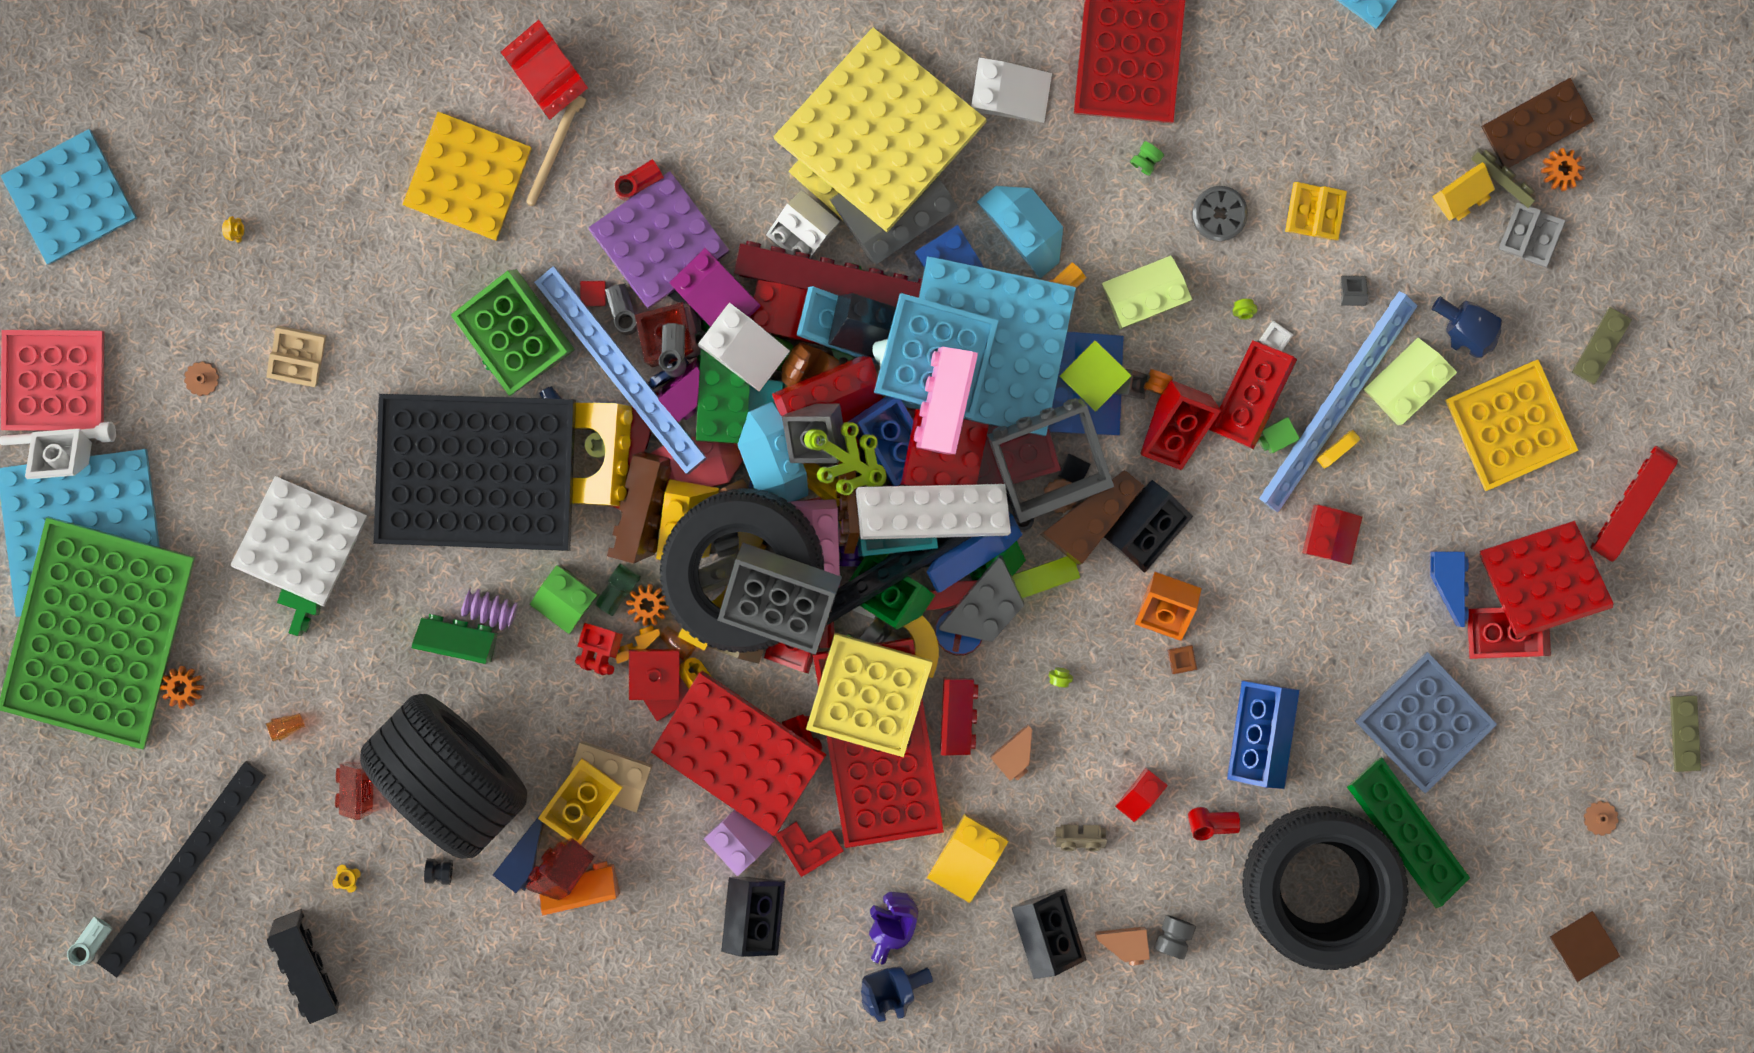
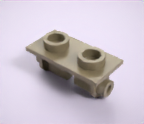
[1055,825,1107,852]

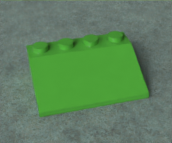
[451,269,575,396]

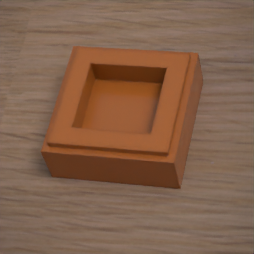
[1167,645,1197,674]

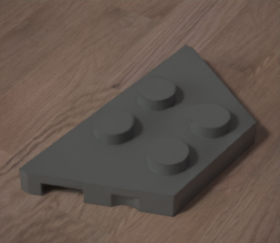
[939,555,1024,642]

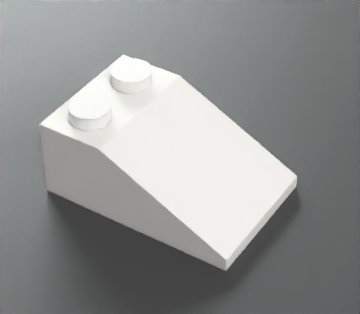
[971,58,1052,123]
[698,303,790,392]

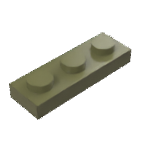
[1471,148,1535,208]
[1572,307,1632,385]
[1670,695,1701,772]

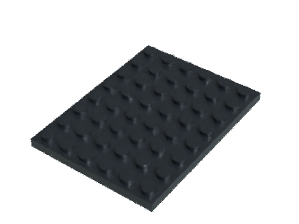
[373,394,576,551]

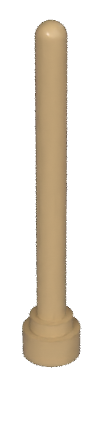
[526,96,586,206]

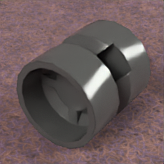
[1154,915,1196,960]

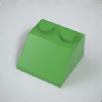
[529,565,599,634]

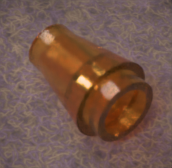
[659,626,696,661]
[266,713,305,742]

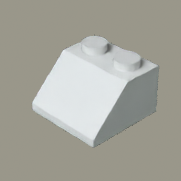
[25,429,92,479]

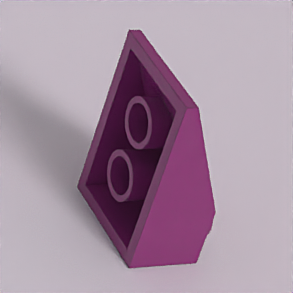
[669,248,761,327]

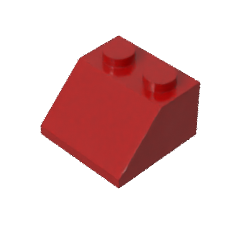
[1302,505,1362,565]

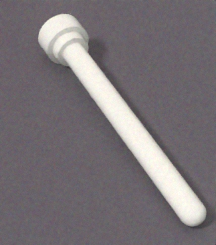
[0,422,116,446]

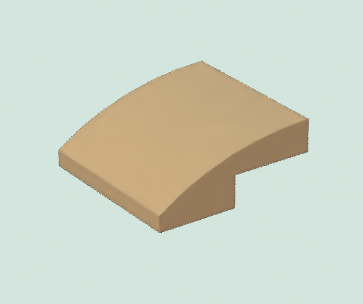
[266,325,327,387]

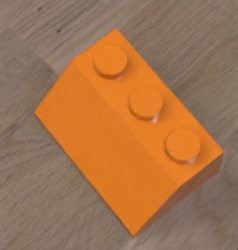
[538,861,620,916]

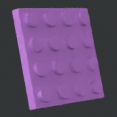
[589,171,729,309]

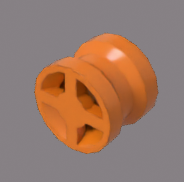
[1143,369,1174,395]

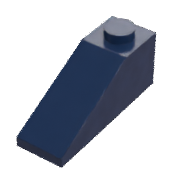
[493,815,544,893]

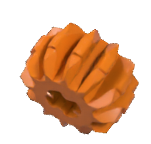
[1541,148,1585,191]
[626,584,669,626]
[160,666,204,709]

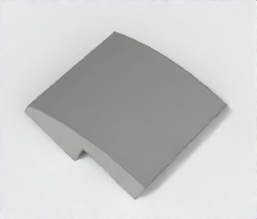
[1499,202,1566,268]

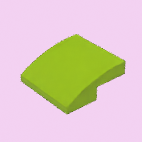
[1059,341,1131,412]

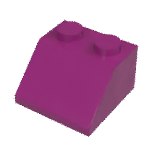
[658,358,700,422]

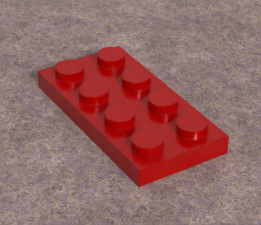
[1209,340,1297,450]

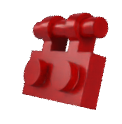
[575,623,623,675]

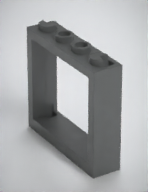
[987,398,1114,523]

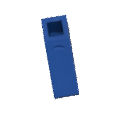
[1430,552,1469,627]

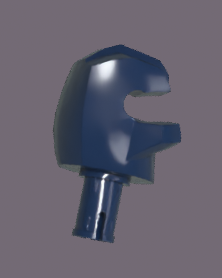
[1431,296,1502,358]
[861,966,933,1022]

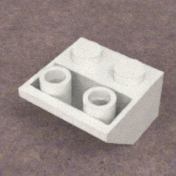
[766,190,840,259]

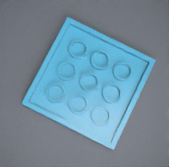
[0,129,137,265]
[874,293,998,419]

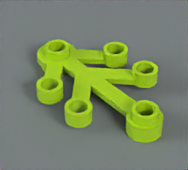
[804,422,886,495]

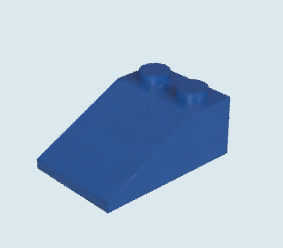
[848,396,913,486]

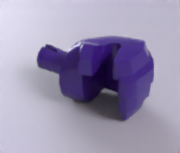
[869,892,919,964]

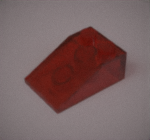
[335,762,374,820]

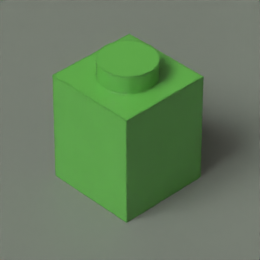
[1258,417,1300,454]

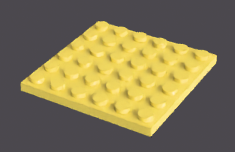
[774,27,987,232]

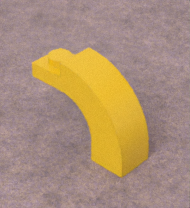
[874,615,939,678]

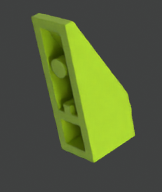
[1012,556,1080,598]

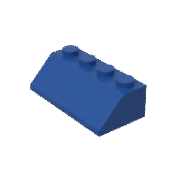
[1227,681,1300,789]

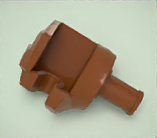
[781,342,839,387]

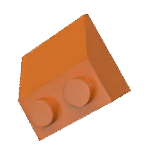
[1135,572,1202,641]

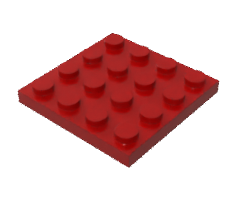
[1480,521,1614,639]

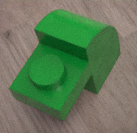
[277,589,321,636]

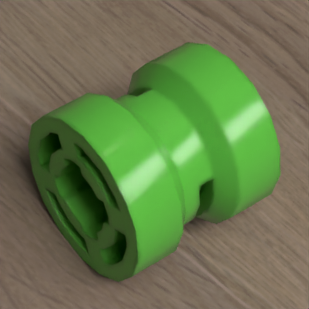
[1130,141,1164,176]

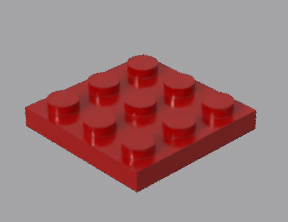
[901,409,989,486]

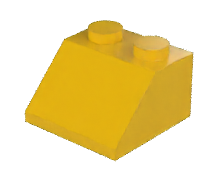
[1432,162,1495,221]

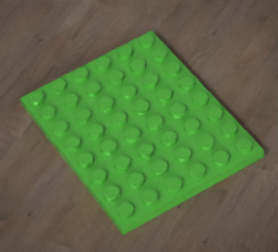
[0,516,195,750]

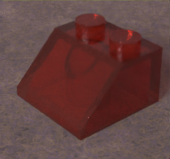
[635,302,694,367]

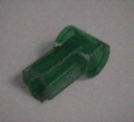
[595,563,641,616]

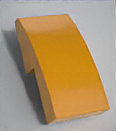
[615,625,661,664]

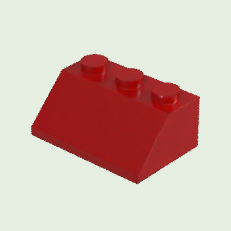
[940,677,979,756]

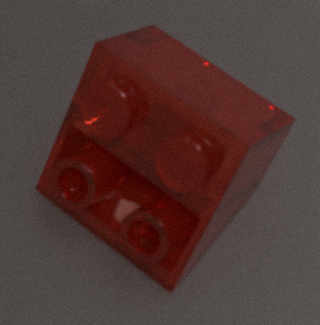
[525,838,595,900]

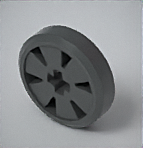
[1192,186,1248,242]

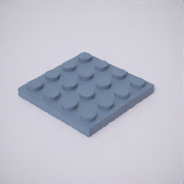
[1355,652,1497,794]

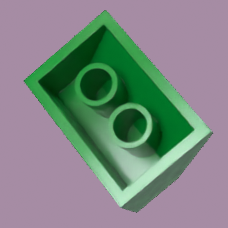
[848,555,935,629]
[411,613,498,664]

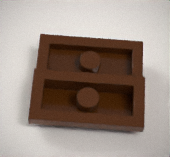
[1550,911,1620,983]

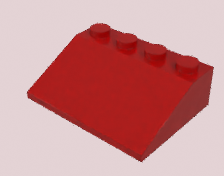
[772,356,883,440]

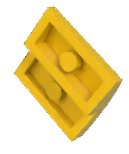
[1285,182,1347,241]

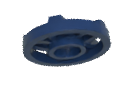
[648,357,690,389]

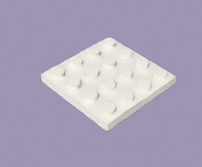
[231,476,367,606]

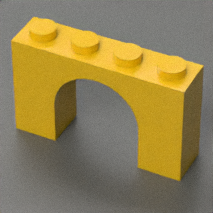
[572,403,632,506]

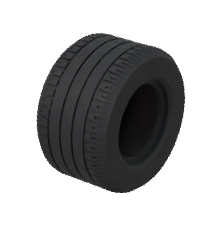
[660,488,824,653]
[360,694,527,859]
[1242,806,1409,970]

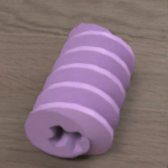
[461,588,518,631]

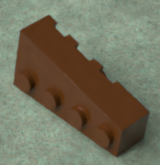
[607,451,671,564]
[1040,470,1144,565]

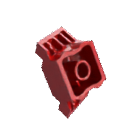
[501,19,588,120]

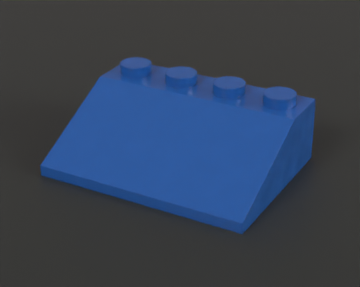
[1048,332,1124,435]

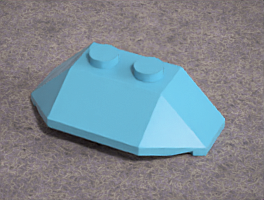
[977,186,1063,279]
[738,402,808,502]

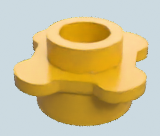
[222,216,244,243]
[332,864,361,893]

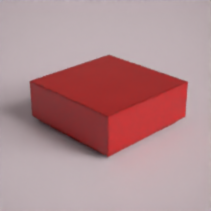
[580,281,606,307]

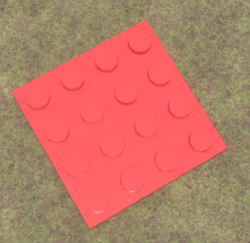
[1,330,104,431]

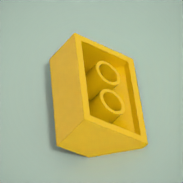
[656,479,719,560]

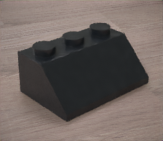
[828,293,896,359]
[1104,480,1193,573]
[721,877,785,957]
[1011,889,1087,979]

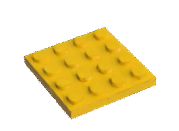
[402,112,532,241]
[1445,359,1579,491]

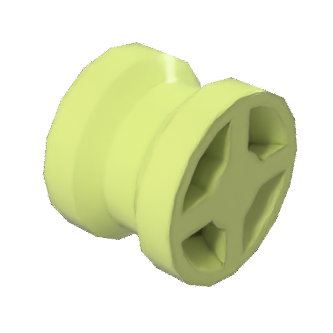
[585,432,606,458]

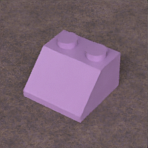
[704,810,775,876]

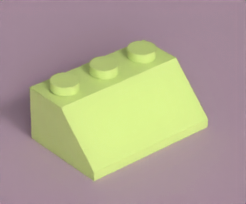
[1102,256,1192,329]
[1364,338,1457,425]

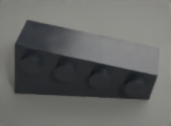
[267,909,339,1024]

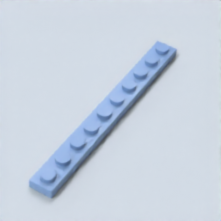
[534,266,708,474]
[1259,291,1417,512]

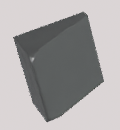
[1341,276,1368,306]

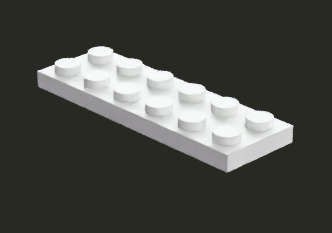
[856,484,1011,539]

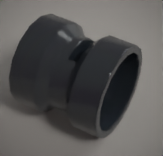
[424,858,453,885]

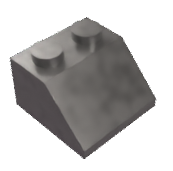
[782,404,847,463]

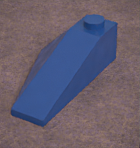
[927,511,1022,592]

